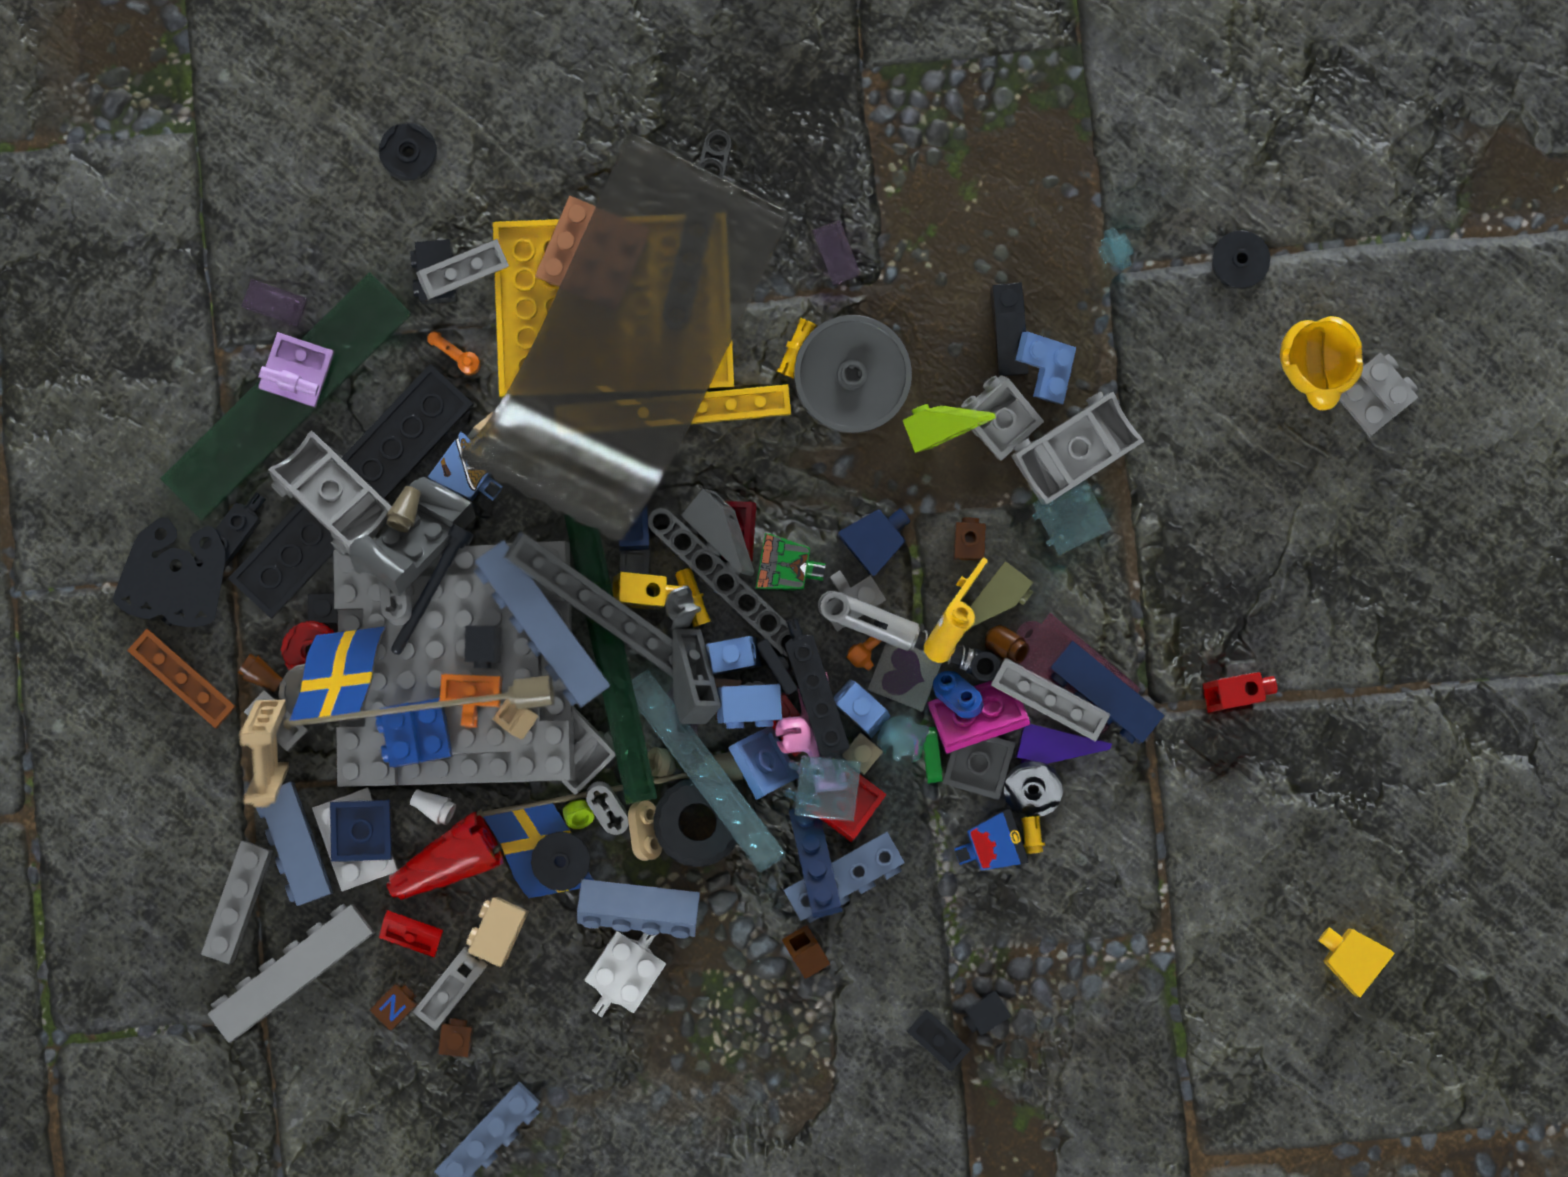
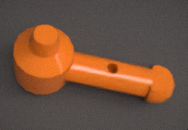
[427,331,481,376]
[846,637,881,671]

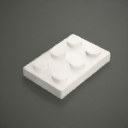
[312,788,398,892]

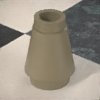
[386,486,421,532]

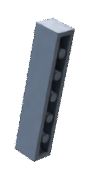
[473,540,610,708]

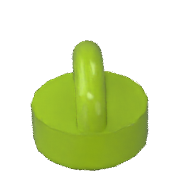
[563,799,594,829]

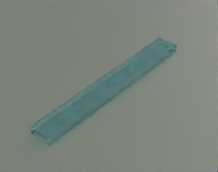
[624,670,785,873]

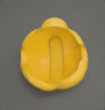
[1280,316,1363,411]

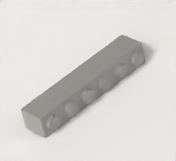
[207,904,375,1043]

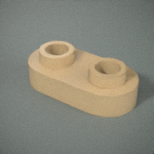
[628,801,662,861]

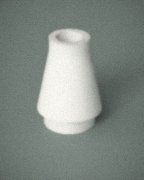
[410,789,456,825]

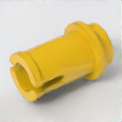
[1021,816,1045,854]

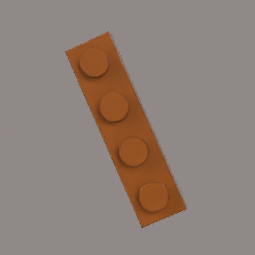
[127,628,237,729]

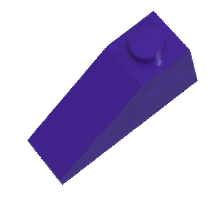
[1015,724,1112,764]

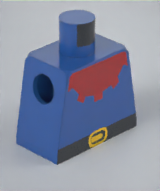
[954,809,1029,871]

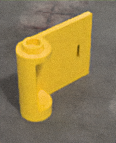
[924,557,988,663]

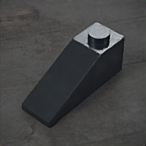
[990,282,1028,377]

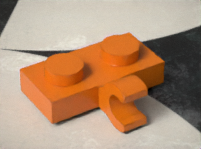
[439,674,502,728]

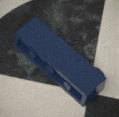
[1047,640,1165,744]

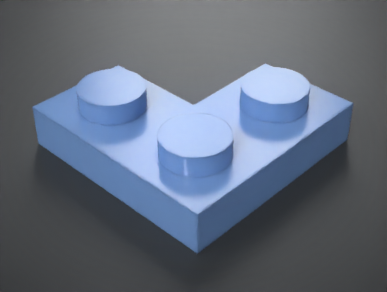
[1016,332,1076,404]

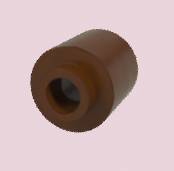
[985,624,1029,664]

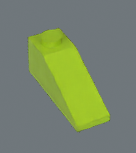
[903,404,996,453]

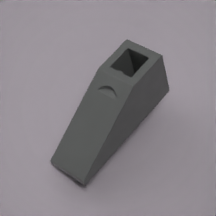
[681,489,755,576]

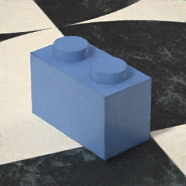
[717,684,782,729]

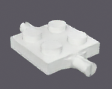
[584,931,666,1017]

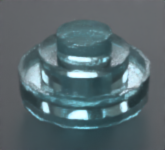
[1098,227,1134,271]

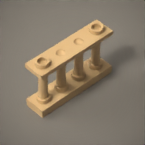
[240,700,289,807]

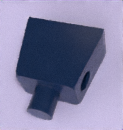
[837,508,911,578]

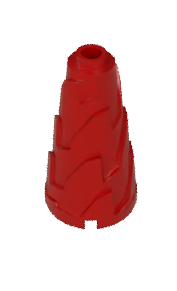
[386,812,503,900]

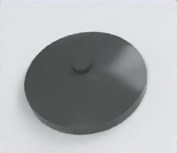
[794,315,912,433]

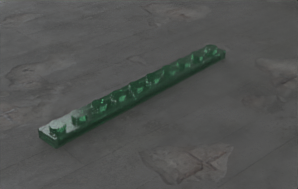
[564,509,657,805]

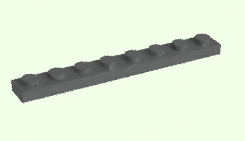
[503,532,673,677]

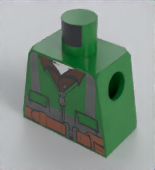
[756,533,826,591]

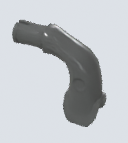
[616,586,701,659]

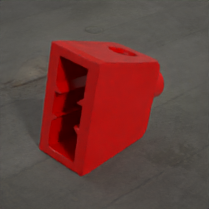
[1202,672,1278,713]

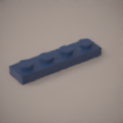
[789,807,842,919]

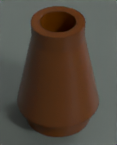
[237,653,283,693]

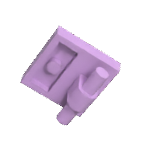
[258,332,335,408]

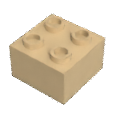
[466,897,529,967]

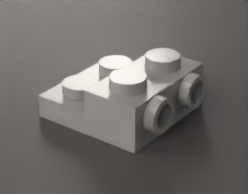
[1339,352,1418,437]
[961,375,1044,460]

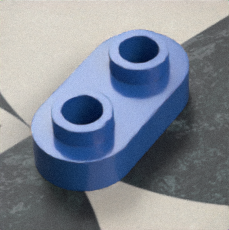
[933,671,983,719]

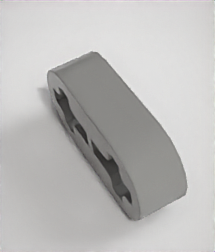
[379,580,412,625]
[587,781,629,835]

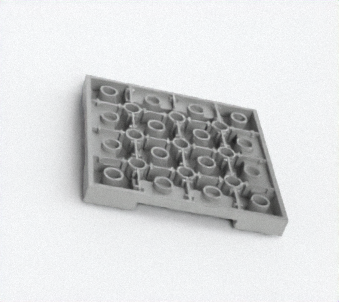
[333,541,575,787]

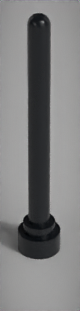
[391,523,474,655]

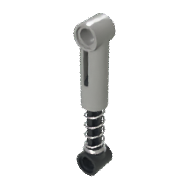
[818,591,1000,681]

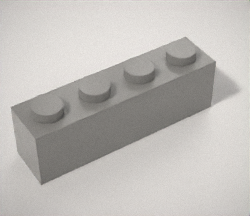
[201,841,274,964]

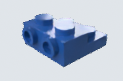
[376,697,453,768]

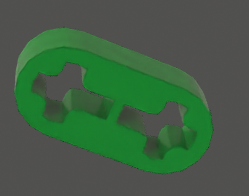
[921,726,943,784]

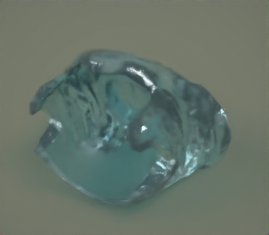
[877,715,929,763]

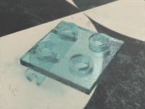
[1032,480,1111,556]
[785,756,861,821]

